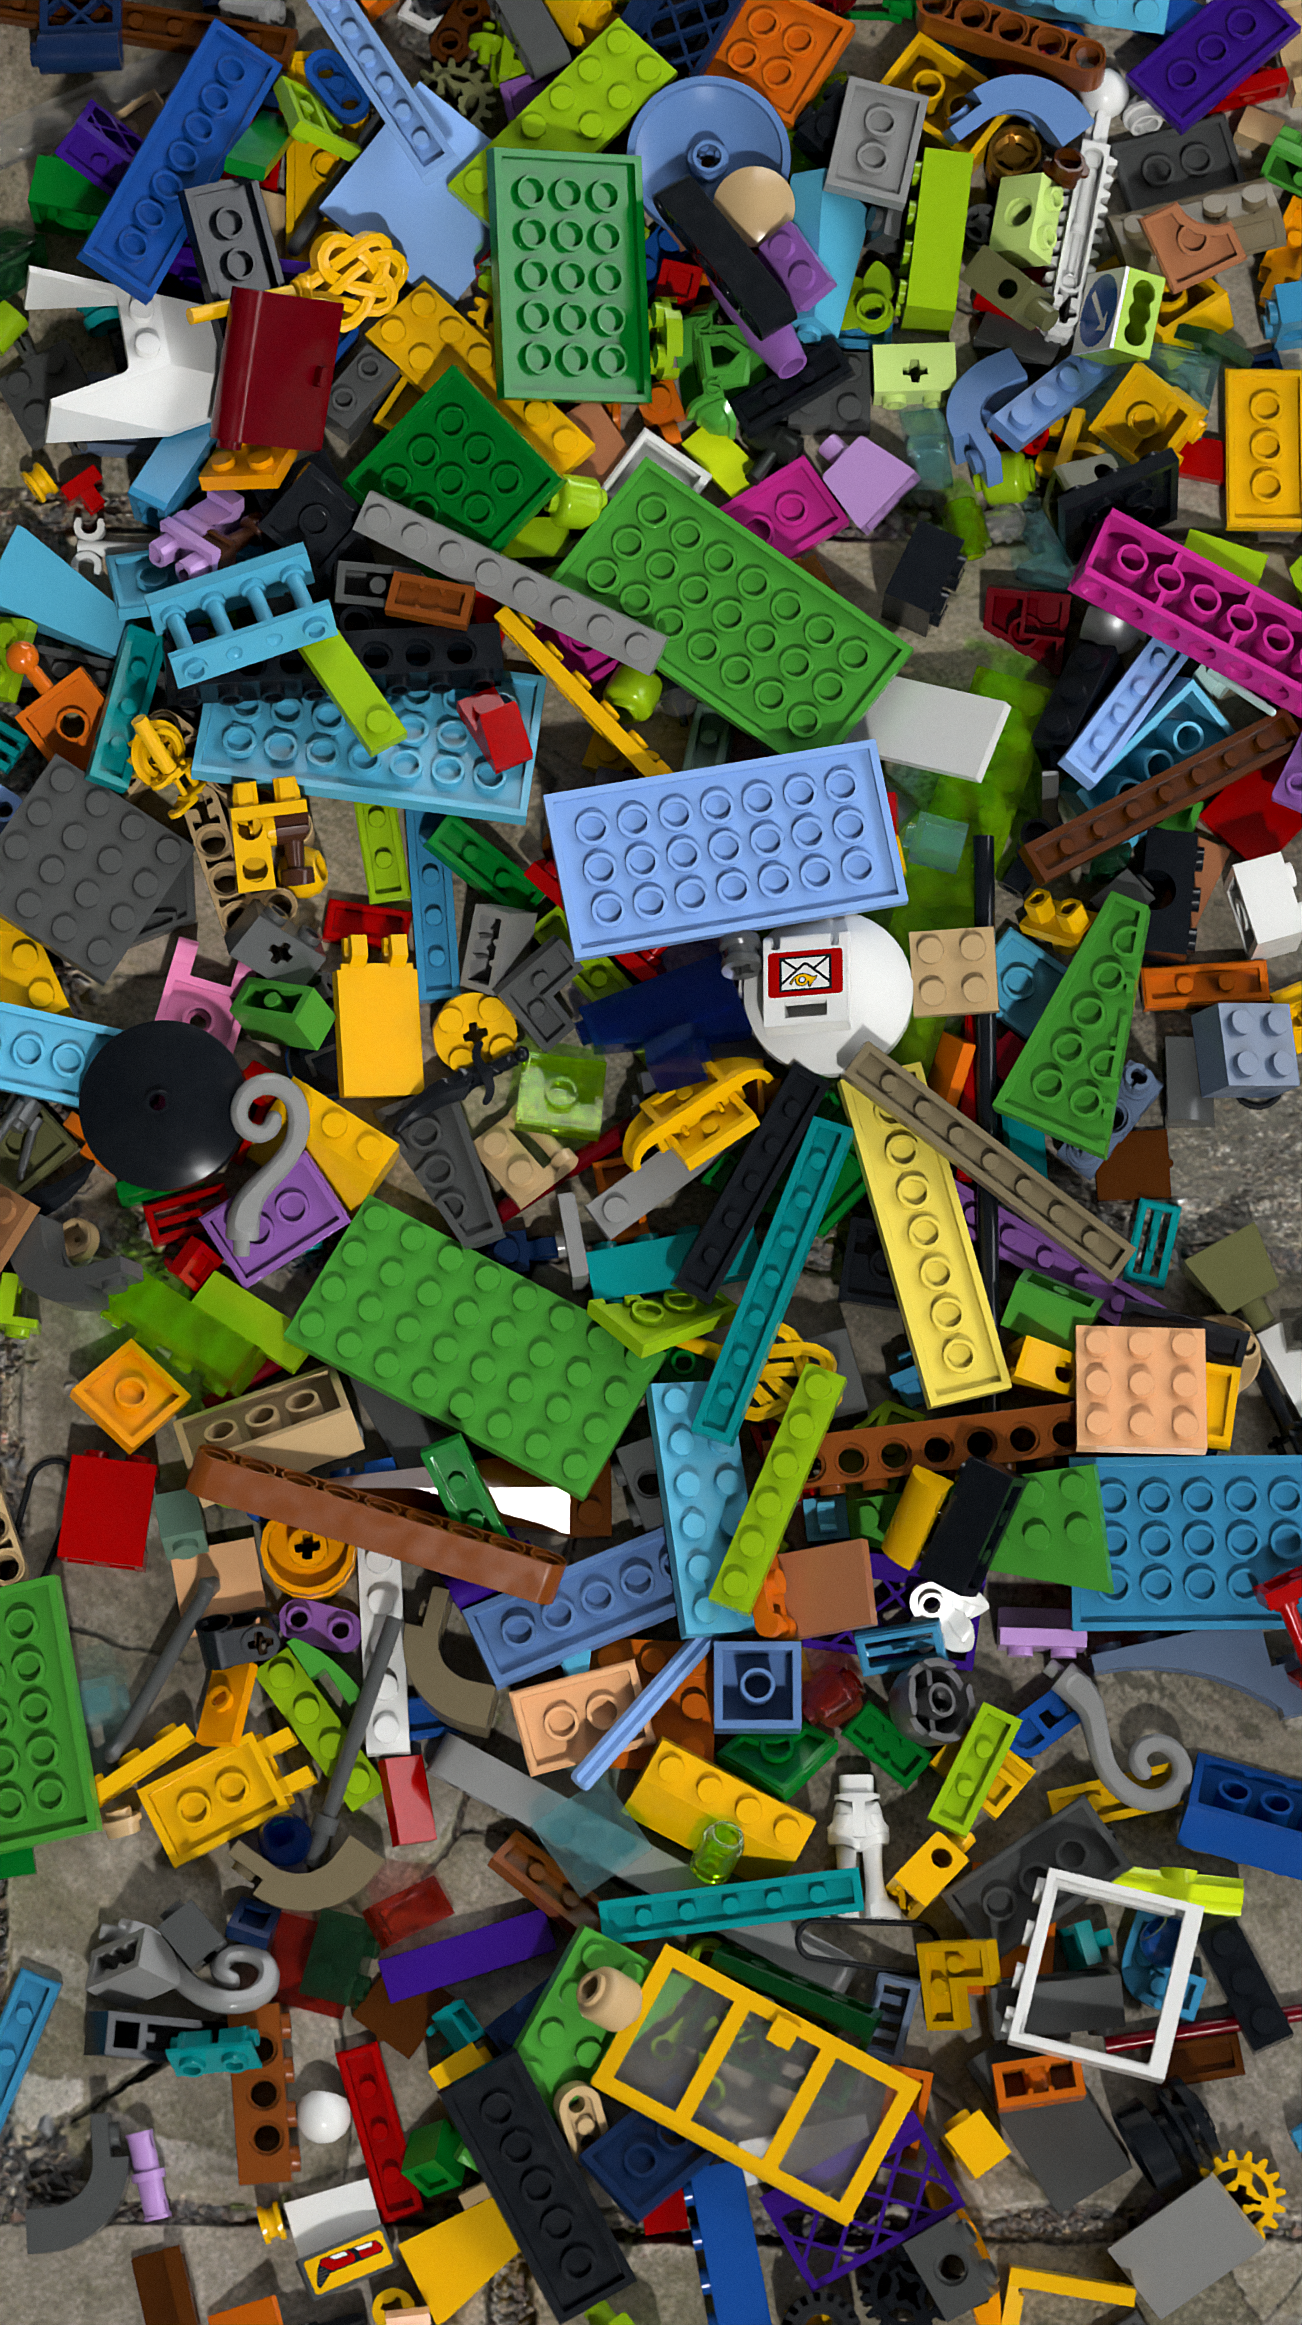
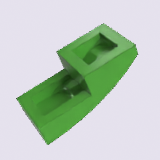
[287,1638,361,1708]

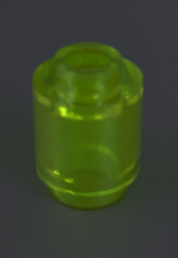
[942,497,992,562]
[690,1821,744,1884]

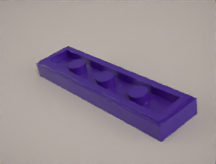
[377,1909,557,2004]

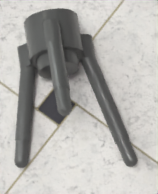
[0,1093,44,1181]

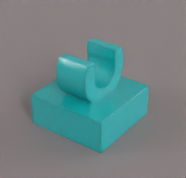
[1057,1919,1114,1971]
[426,1999,487,2056]

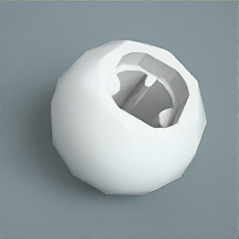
[296,2091,351,2144]

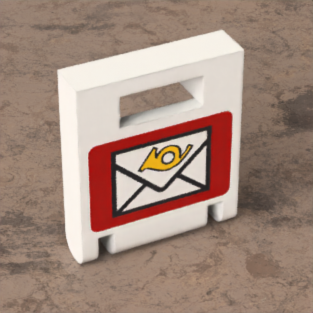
[763,931,852,1037]

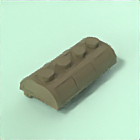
[1105,177,1287,277]

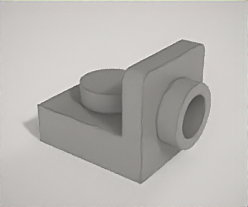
[218,0,286,26]

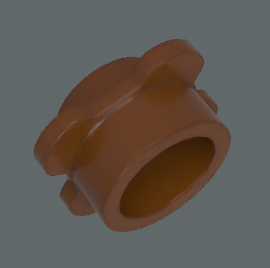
[1042,147,1090,190]

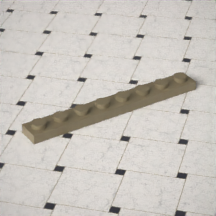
[840,1041,1137,1284]

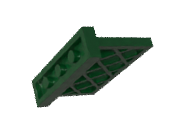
[682,1943,884,2113]

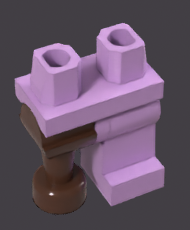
[148,490,271,582]

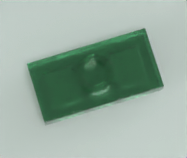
[1174,323,1255,369]

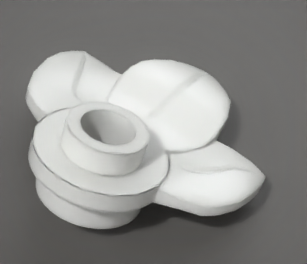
[909,1580,990,1654]

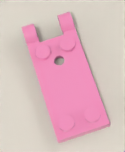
[154,936,257,1111]

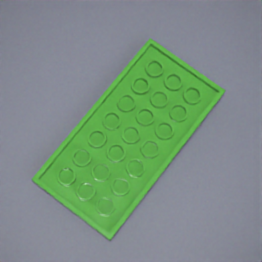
[550,457,914,755]
[283,1194,667,1502]

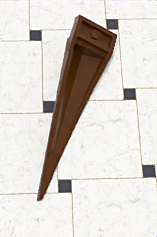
[324,1455,612,1538]

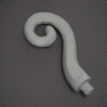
[225,1073,310,1257]
[1043,1659,1193,1812]
[99,1918,280,2014]

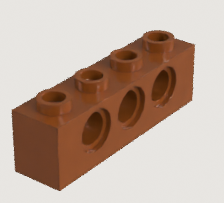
[227,2003,301,2186]

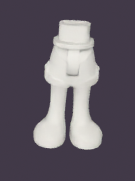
[820,1774,901,1920]

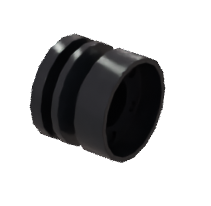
[1111,2074,1223,2192]

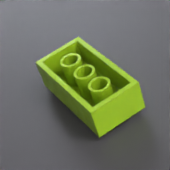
[894,147,974,337]

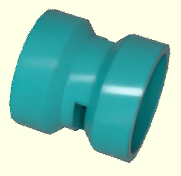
[76,281,121,337]

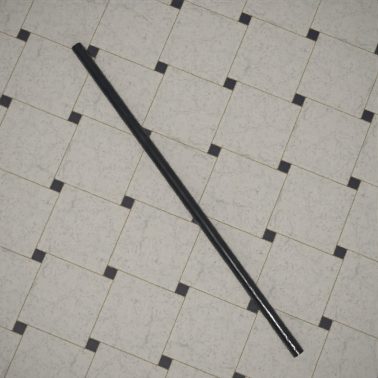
[973,835,1001,1457]

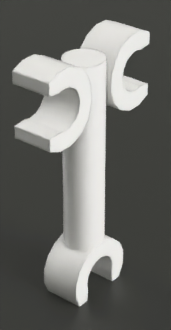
[71,517,149,579]

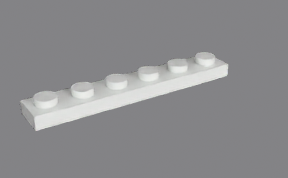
[357,1547,411,1757]

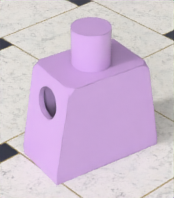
[818,433,922,536]

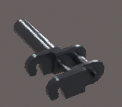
[1255,1368,1302,1455]

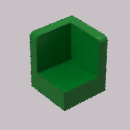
[401,2119,466,2198]

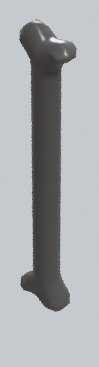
[104,1576,221,1764]

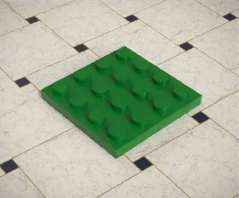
[342,364,568,585]

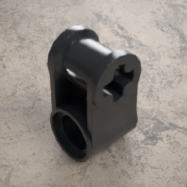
[195,1607,280,1671]

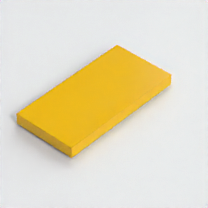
[1224,368,1302,532]

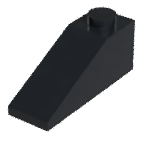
[84,2011,228,2063]

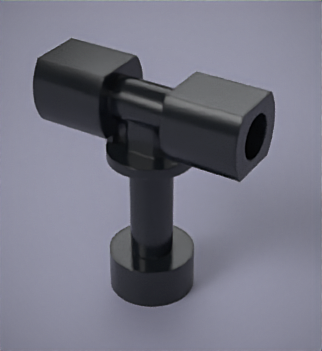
[998,816,1063,899]

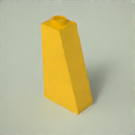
[398,2197,520,2325]

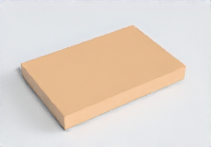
[508,1659,656,1777]

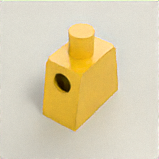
[1004,1335,1075,1404]
[885,1830,976,1920]

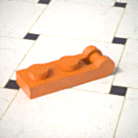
[738,1521,797,1641]

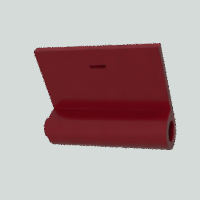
[209,286,344,452]

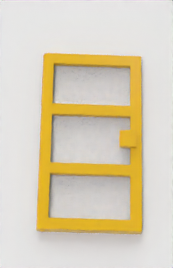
[590,1944,923,2227]

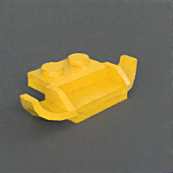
[622,1056,774,1173]

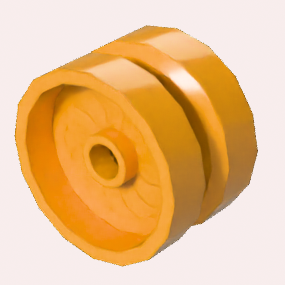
[260,1520,357,1602]

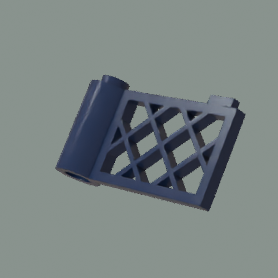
[30,0,124,75]

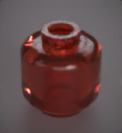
[801,1664,866,1729]

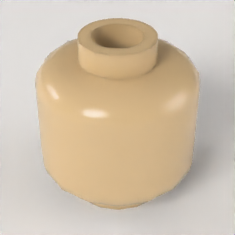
[576,1966,642,2032]

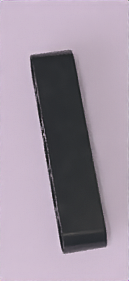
[652,173,798,341]

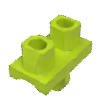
[468,19,528,90]

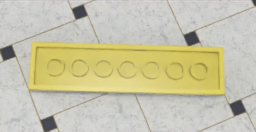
[837,1062,1012,1410]

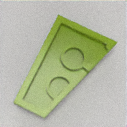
[586,1289,739,1359]

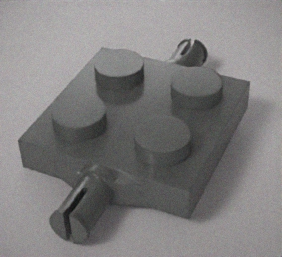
[0,336,92,455]

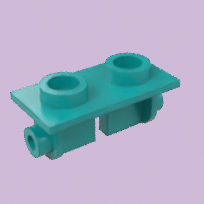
[165,2025,262,2078]

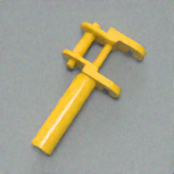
[131,714,207,819]

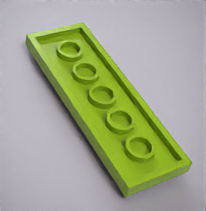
[447,17,677,230]

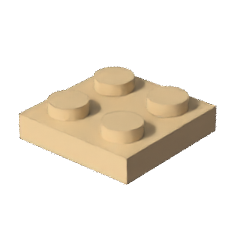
[909,926,1000,1018]

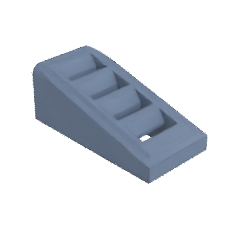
[860,1971,921,2066]

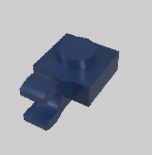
[485,1230,559,1275]

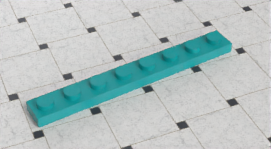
[690,1116,854,1448]

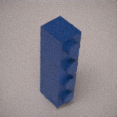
[683,2162,772,2325]

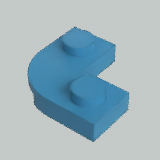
[1121,1910,1207,2022]

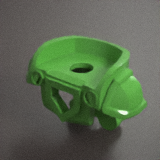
[676,299,770,440]

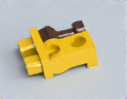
[228,775,315,893]

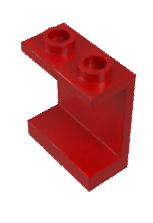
[57,1449,161,1573]

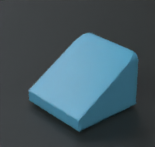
[560,1650,591,1678]

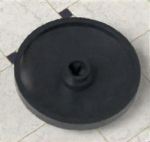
[79,1020,250,1192]

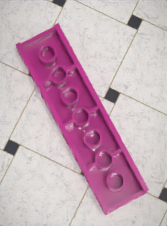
[1067,507,1302,718]

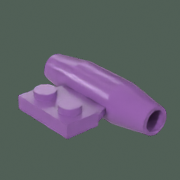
[704,221,838,379]

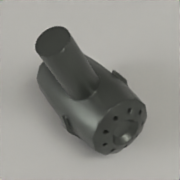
[742,424,804,486]

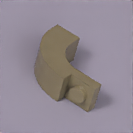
[403,1586,499,1738]
[228,1835,387,1914]

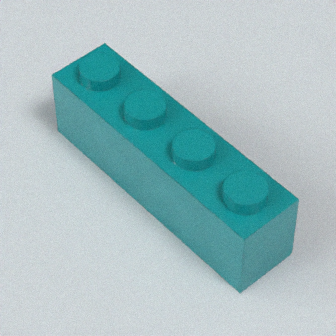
[585,1225,759,1305]

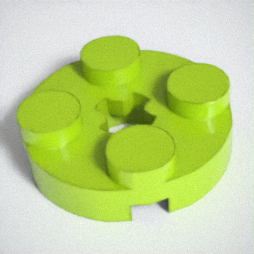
[648,297,683,380]

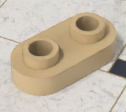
[553,2080,609,2166]

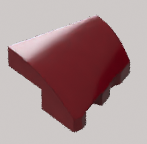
[983,584,1073,675]

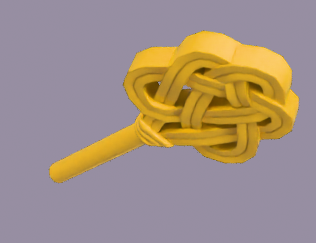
[186,231,409,333]
[676,1323,843,1423]

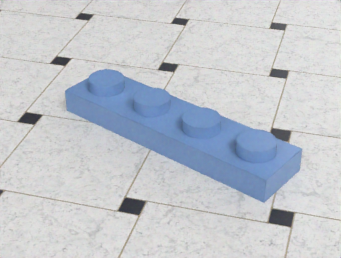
[986,355,1118,453]

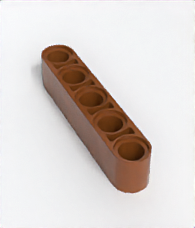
[915,0,1107,92]

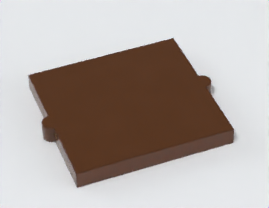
[1095,1129,1174,1202]
[352,1954,455,2059]

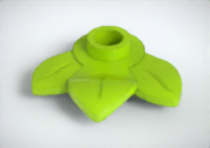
[840,261,896,334]

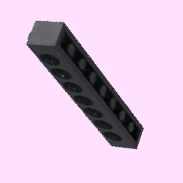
[163,622,504,708]

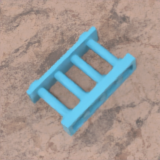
[143,542,338,689]

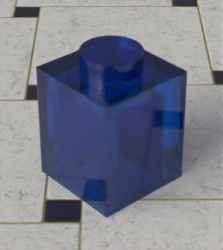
[643,1022,712,1094]

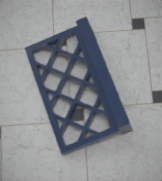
[620,0,747,78]

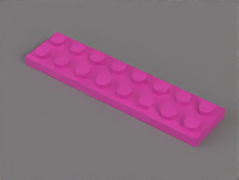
[532,455,850,687]

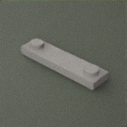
[584,1137,746,1241]

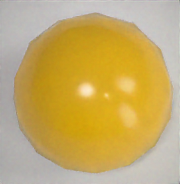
[277,846,328,898]

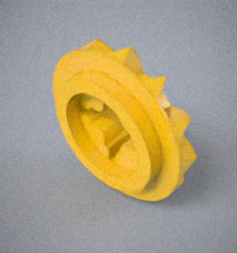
[126,720,186,786]

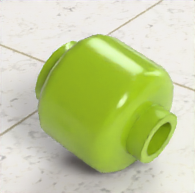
[973,450,1036,506]
[543,474,608,530]
[603,663,663,724]

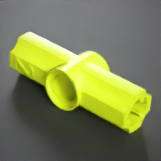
[1109,1867,1244,1917]

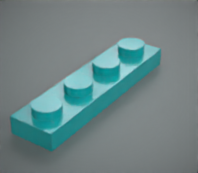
[84,624,167,794]

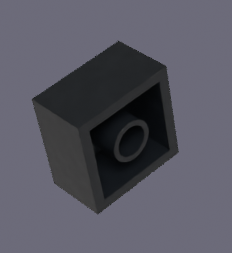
[881,520,968,637]

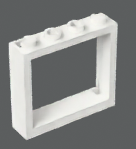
[1001,1867,1205,2084]

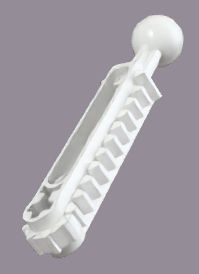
[1036,68,1129,346]

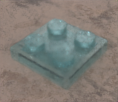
[531,1776,653,1899]

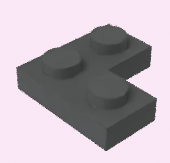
[492,934,584,1054]

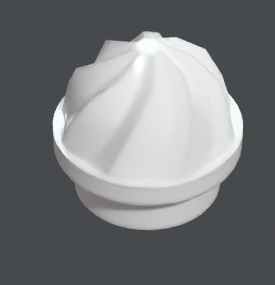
[1122,95,1162,137]

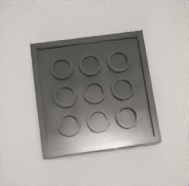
[0,754,196,986]

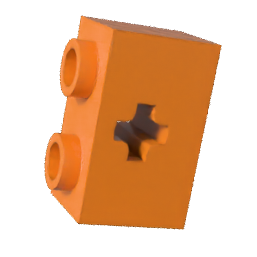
[990,2055,1086,2114]

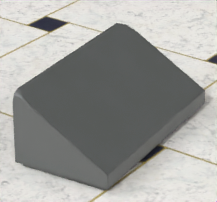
[972,311,1062,375]

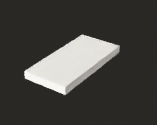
[843,676,1012,784]

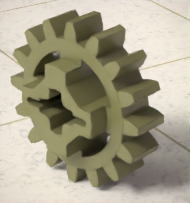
[411,58,496,133]

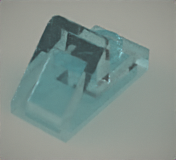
[900,408,954,493]
[1015,509,1075,595]

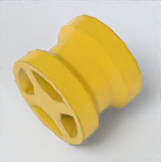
[372,2288,416,2325]

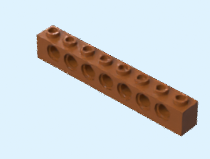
[761,1402,1102,1499]

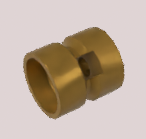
[985,125,1042,192]

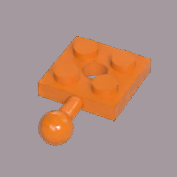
[6,641,106,771]

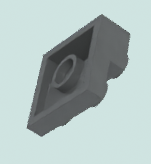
[780,346,871,436]

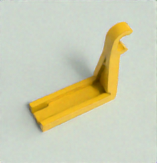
[1001,2263,1137,2325]

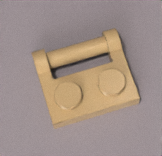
[474,1100,579,1210]

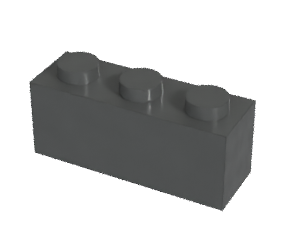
[985,1966,1126,2046]

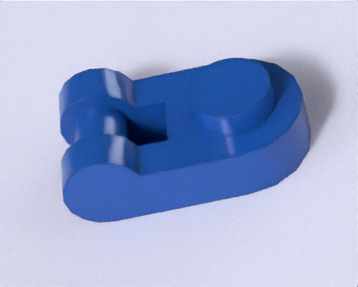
[1010,1690,1081,1759]

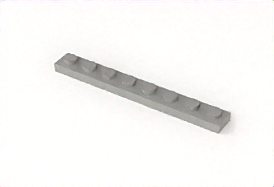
[352,491,670,676]

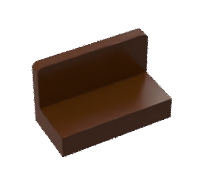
[131,2245,201,2325]

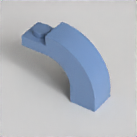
[942,74,1095,152]
[946,348,1028,488]

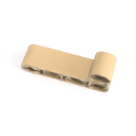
[184,785,300,936]

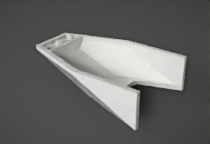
[23,265,221,443]

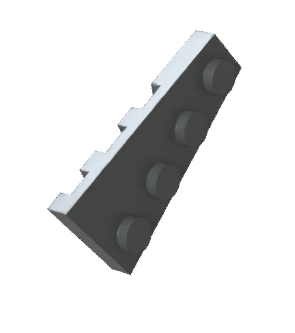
[373,1094,506,1250]

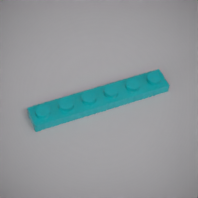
[598,1867,865,1943]

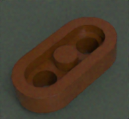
[430,0,491,68]

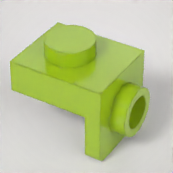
[0,1272,42,1340]

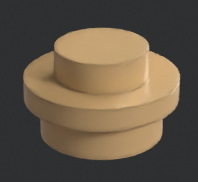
[102,1805,143,1839]

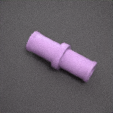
[125,2129,172,2222]

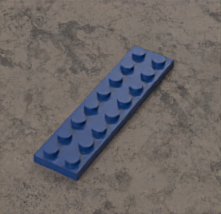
[76,18,283,305]

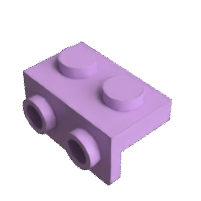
[997,1607,1087,1659]

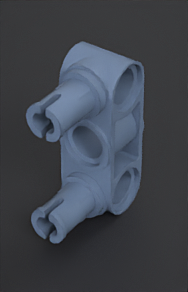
[1056,1060,1165,1181]

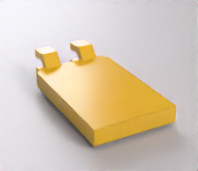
[332,934,424,1098]
[136,1727,319,1869]

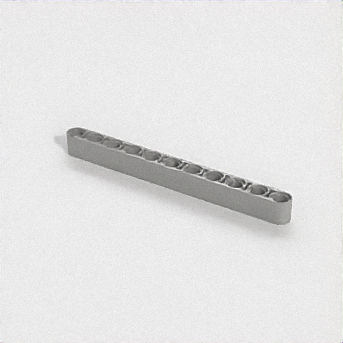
[426,1732,859,1994]

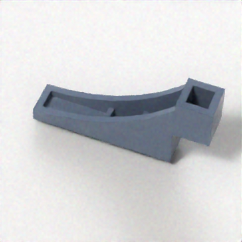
[1087,1630,1302,1721]

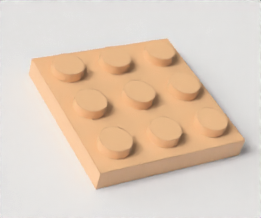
[1075,1325,1207,1455]

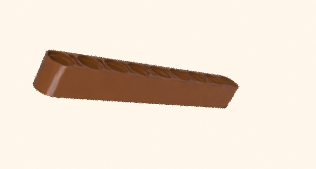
[185,1444,567,1605]

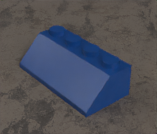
[1175,1752,1302,1880]

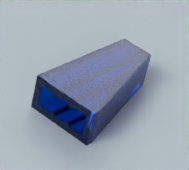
[574,952,752,1055]

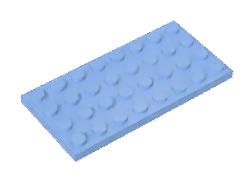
[542,738,909,962]

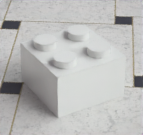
[1223,851,1302,960]

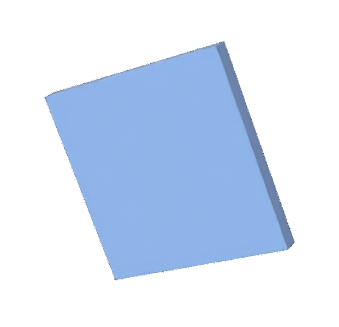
[317,81,492,307]

